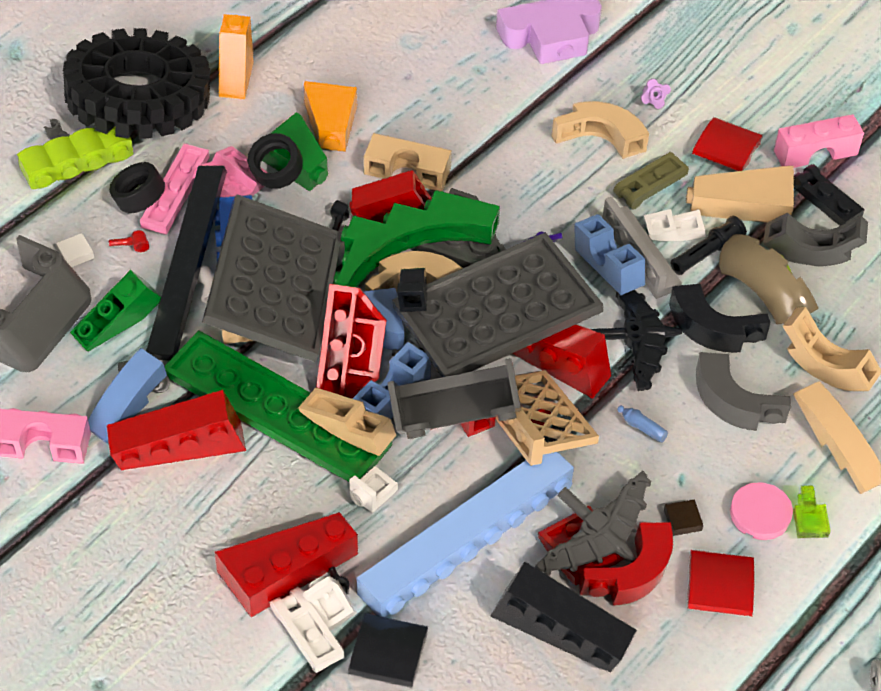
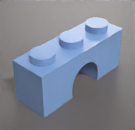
[574,214,645,295]
[353,342,431,419]

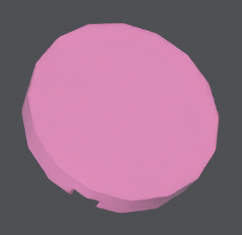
[730,482,793,540]

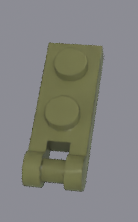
[613,152,689,209]

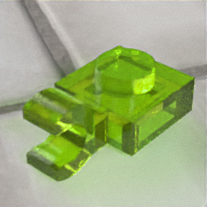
[793,485,831,539]

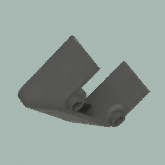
[0,235,92,372]
[387,358,522,439]

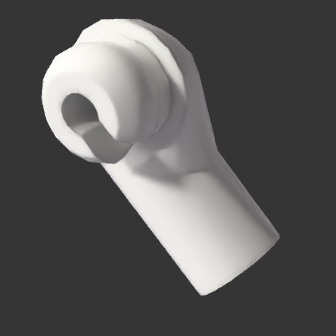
[197,265,214,304]

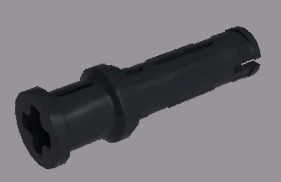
[670,215,747,275]

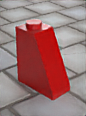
[349,170,432,223]

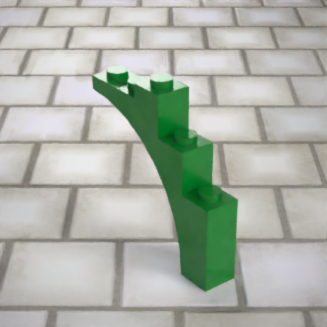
[333,190,500,287]

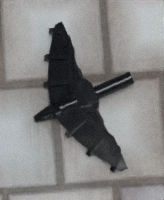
[590,290,682,391]

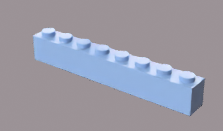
[357,452,574,617]

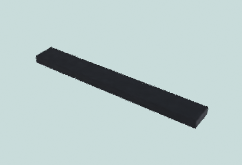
[146,166,227,360]

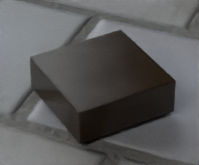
[664,499,704,536]

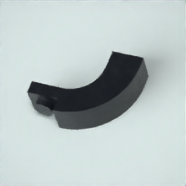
[669,284,771,353]

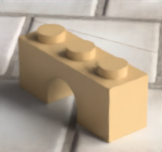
[364,133,452,191]

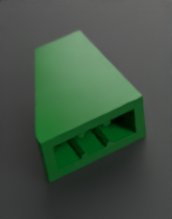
[262,112,328,192]

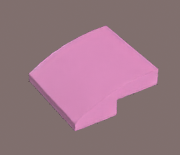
[192,146,268,197]

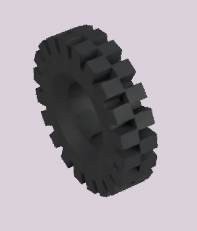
[63,28,210,139]

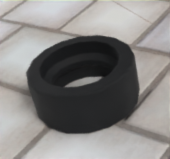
[247,133,303,189]
[109,162,165,213]

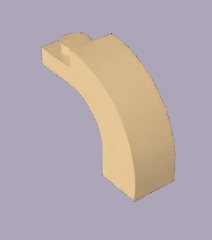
[552,101,649,159]
[365,251,463,292]
[783,307,881,391]

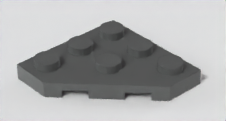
[418,188,506,268]

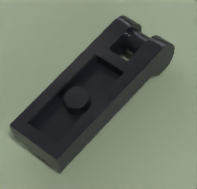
[794,164,865,226]

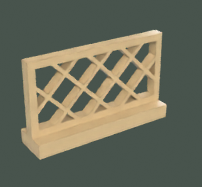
[496,370,599,466]

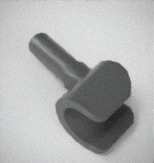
[44,119,70,140]

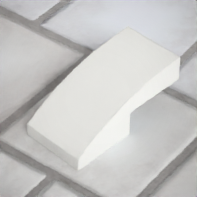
[644,209,706,241]

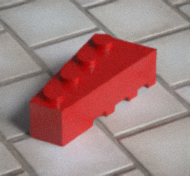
[512,324,611,399]
[107,390,246,470]
[215,512,358,618]

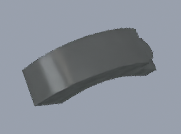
[763,213,868,266]
[696,352,791,431]

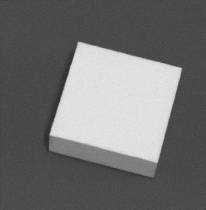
[56,233,94,267]

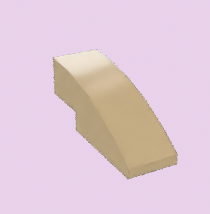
[298,388,396,456]

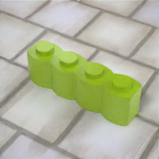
[17,126,134,189]

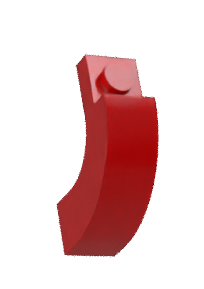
[579,522,673,606]

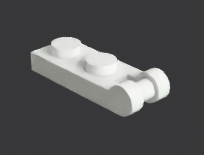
[270,587,344,673]

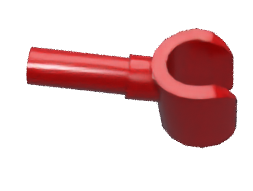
[109,230,149,252]

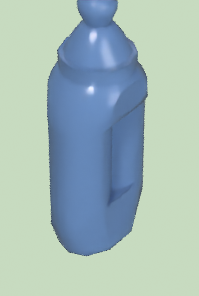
[617,405,668,443]

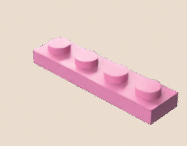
[140,144,210,235]

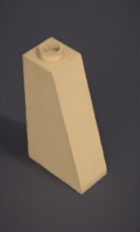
[686,166,794,223]

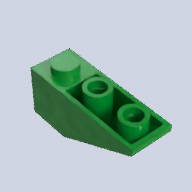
[70,270,161,352]

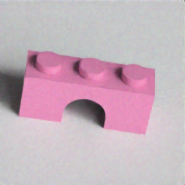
[774,114,864,168]
[0,408,91,464]

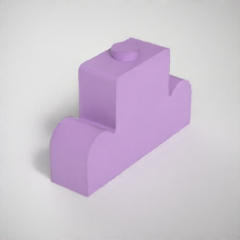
[496,0,602,64]

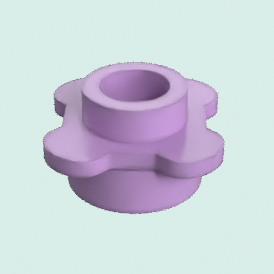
[641,79,671,109]

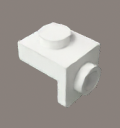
[350,466,398,513]
[303,576,357,631]

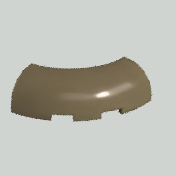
[719,234,819,324]

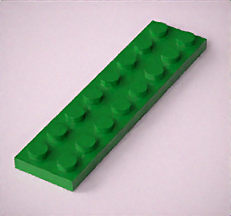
[164,330,393,483]

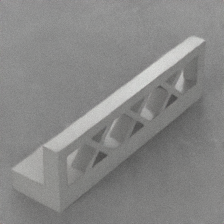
[602,197,682,299]

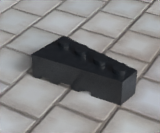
[490,561,637,673]

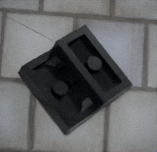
[348,613,428,688]

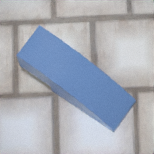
[88,348,167,444]

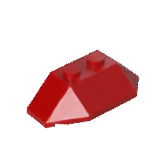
[316,283,387,399]

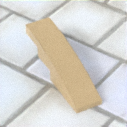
[793,381,881,494]

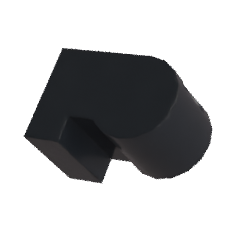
[397,268,427,312]

